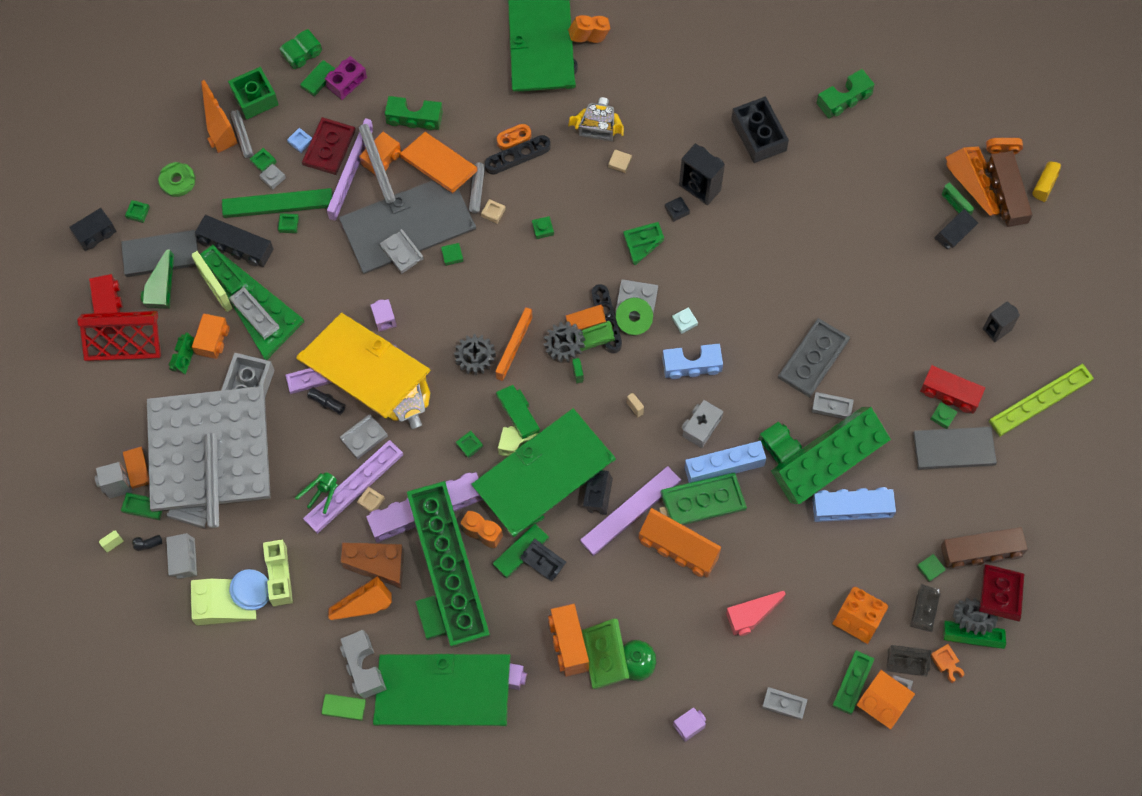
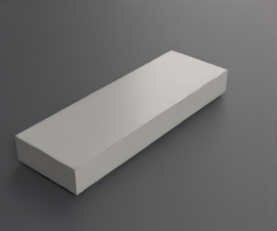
[229,287,279,339]

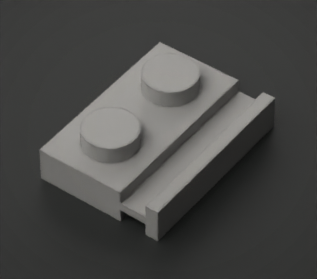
[380,229,424,274]
[340,414,388,460]
[167,505,207,529]

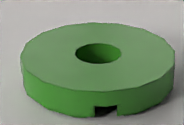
[158,162,196,197]
[616,297,654,335]

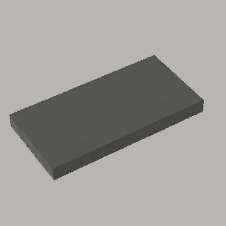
[121,230,198,277]
[778,318,850,398]
[913,427,997,470]

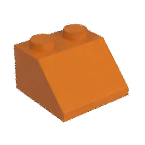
[857,670,915,729]

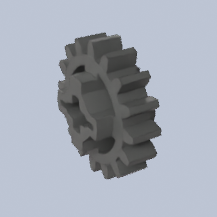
[544,321,585,363]
[454,334,496,375]
[953,598,998,635]

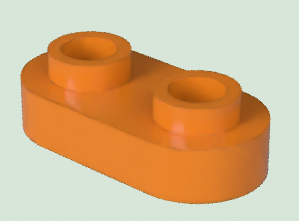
[497,124,531,150]
[986,138,1023,154]

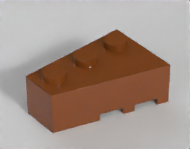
[341,543,404,589]

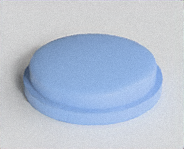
[229,569,269,610]

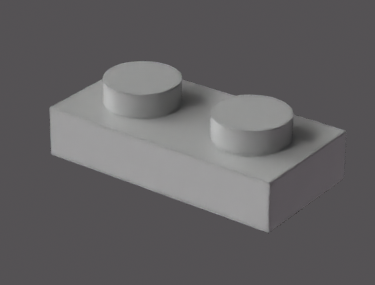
[812,392,854,419]
[762,687,808,720]

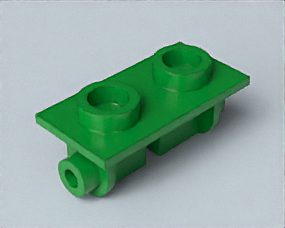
[168,332,195,375]

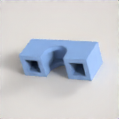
[662,344,723,379]

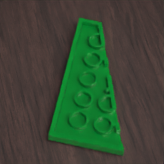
[214,254,304,360]

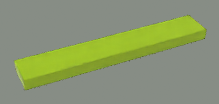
[989,363,1094,437]

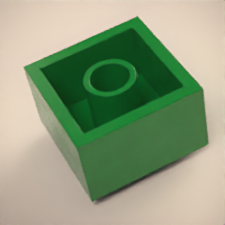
[228,66,279,120]

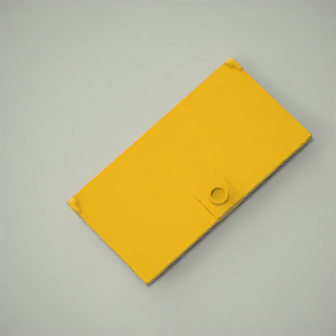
[296,312,431,418]

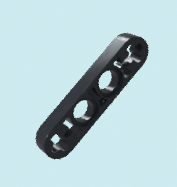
[485,135,551,175]
[592,284,622,353]

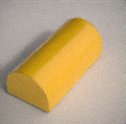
[1032,161,1061,202]

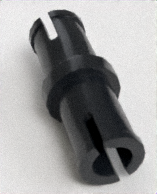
[307,387,346,415]

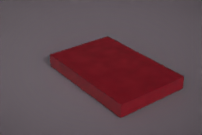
[302,117,356,175]
[979,564,1024,622]

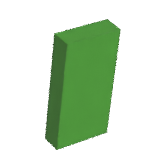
[575,321,615,351]
[322,694,366,721]

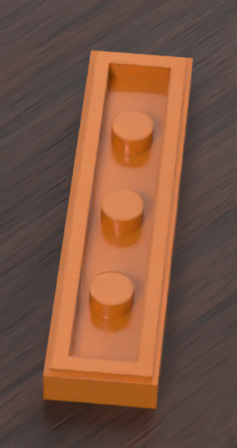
[495,307,533,381]

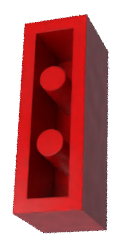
[89,274,123,336]
[920,365,986,414]

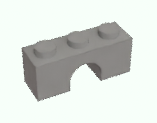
[340,630,387,699]

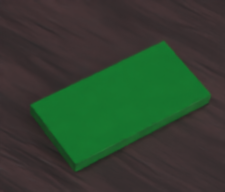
[660,472,747,525]

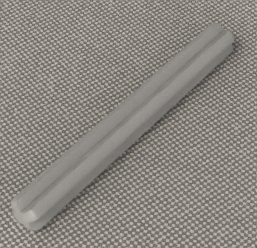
[359,124,395,203]
[205,433,219,528]

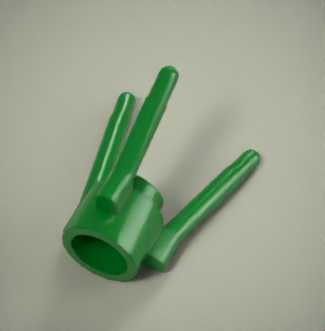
[295,472,338,514]

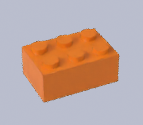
[548,603,589,677]

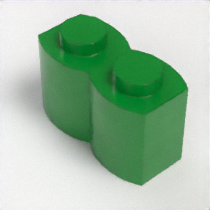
[279,29,322,69]
[758,422,802,465]

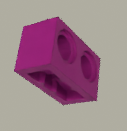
[325,56,367,100]

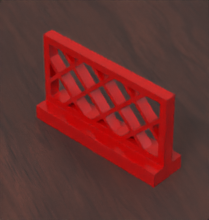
[77,311,161,361]

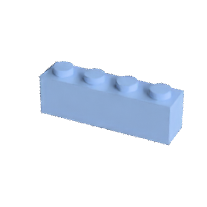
[684,441,766,483]
[812,487,896,522]

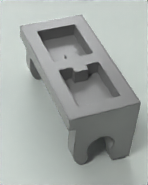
[166,533,197,579]

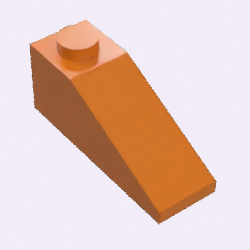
[328,576,392,620]

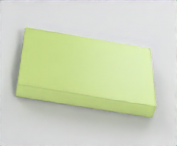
[192,251,233,312]

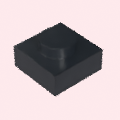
[665,197,690,222]

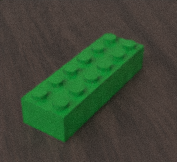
[771,407,891,504]

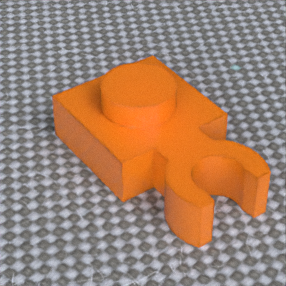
[930,644,965,683]

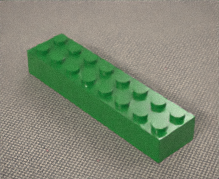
[407,481,490,648]

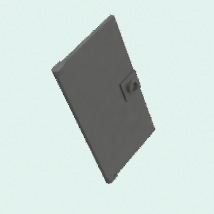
[339,180,476,274]

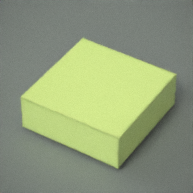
[99,530,124,553]

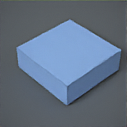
[287,128,312,153]

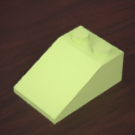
[191,579,256,626]

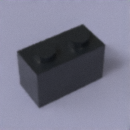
[69,208,117,251]
[983,301,1020,342]

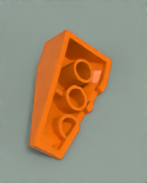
[201,80,238,153]
[945,146,1000,216]

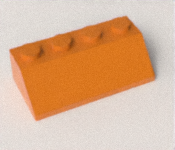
[639,508,721,578]

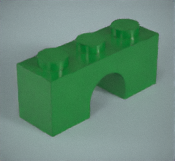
[816,69,875,119]
[385,96,443,130]

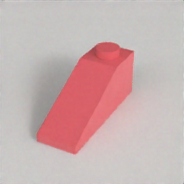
[726,591,786,636]

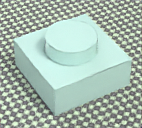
[672,307,698,334]

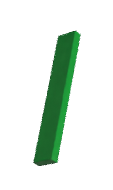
[222,188,333,218]

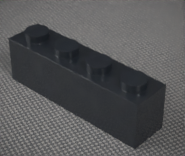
[195,214,274,267]

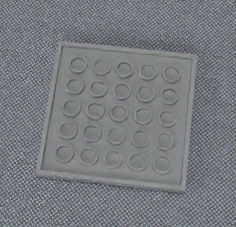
[147,386,271,512]

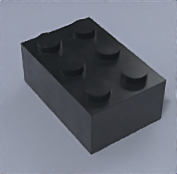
[731,96,789,163]
[679,143,725,206]

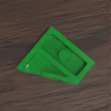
[623,222,664,265]

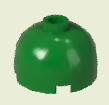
[623,640,657,681]

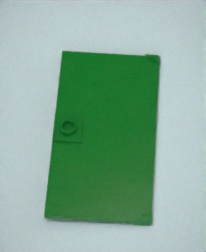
[508,0,576,92]
[471,408,616,537]
[373,654,511,726]

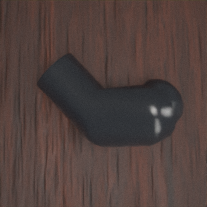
[132,535,163,551]

